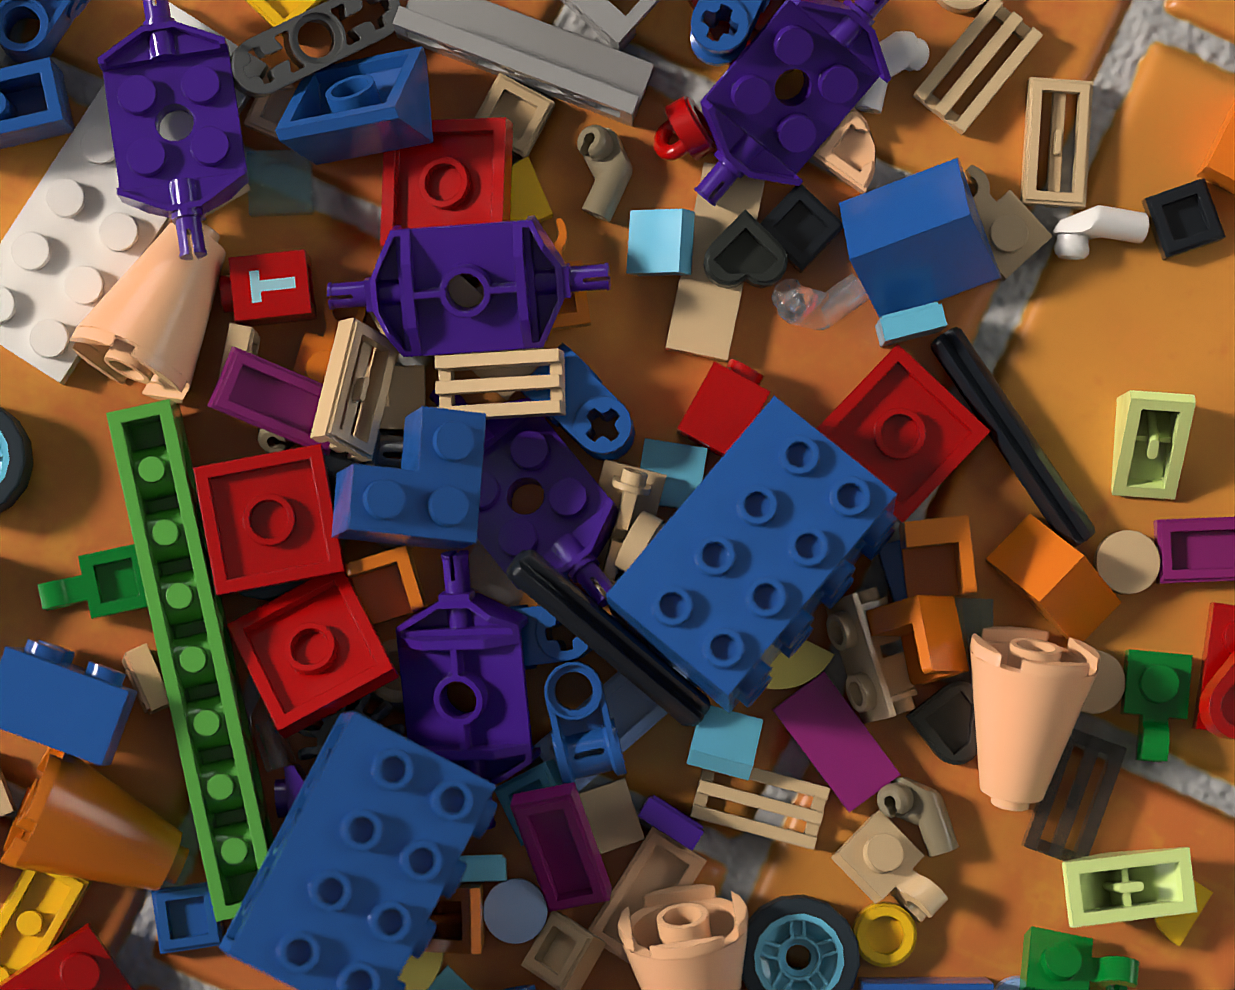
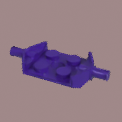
[97,0,249,260]
[694,0,891,207]
[327,215,611,357]
[429,389,619,608]
[396,550,541,830]

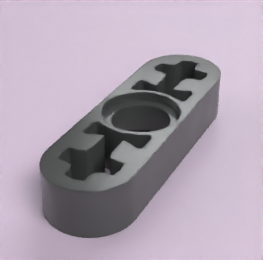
[230,0,401,98]

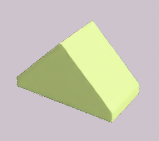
[1111,390,1196,500]
[1062,847,1197,928]

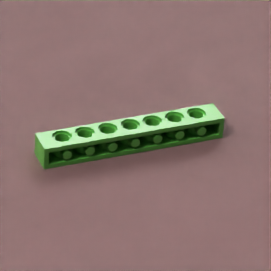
[106,399,274,922]

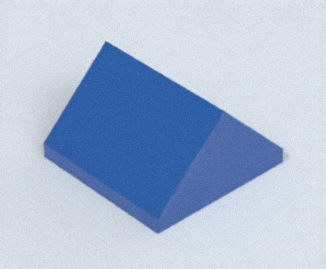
[275,46,433,165]
[839,158,1002,318]

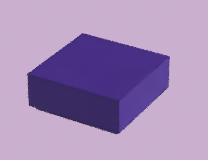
[637,794,704,851]

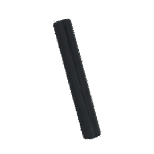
[931,327,1095,548]
[506,549,711,727]

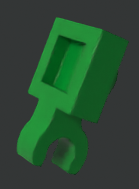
[38,544,148,619]
[1120,649,1193,763]
[1019,926,1139,990]

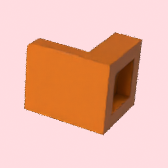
[898,515,977,598]
[344,545,428,626]
[866,595,970,685]

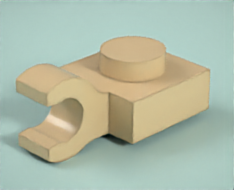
[831,810,948,923]

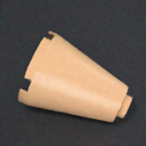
[70,223,226,403]
[970,626,1101,811]
[618,884,749,990]

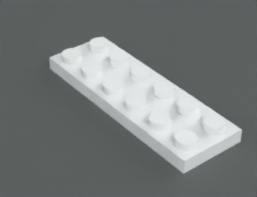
[0,2,268,385]

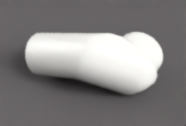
[854,31,929,114]
[1053,205,1149,260]

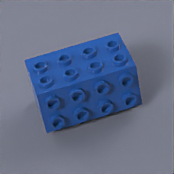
[606,396,898,714]
[219,712,497,990]

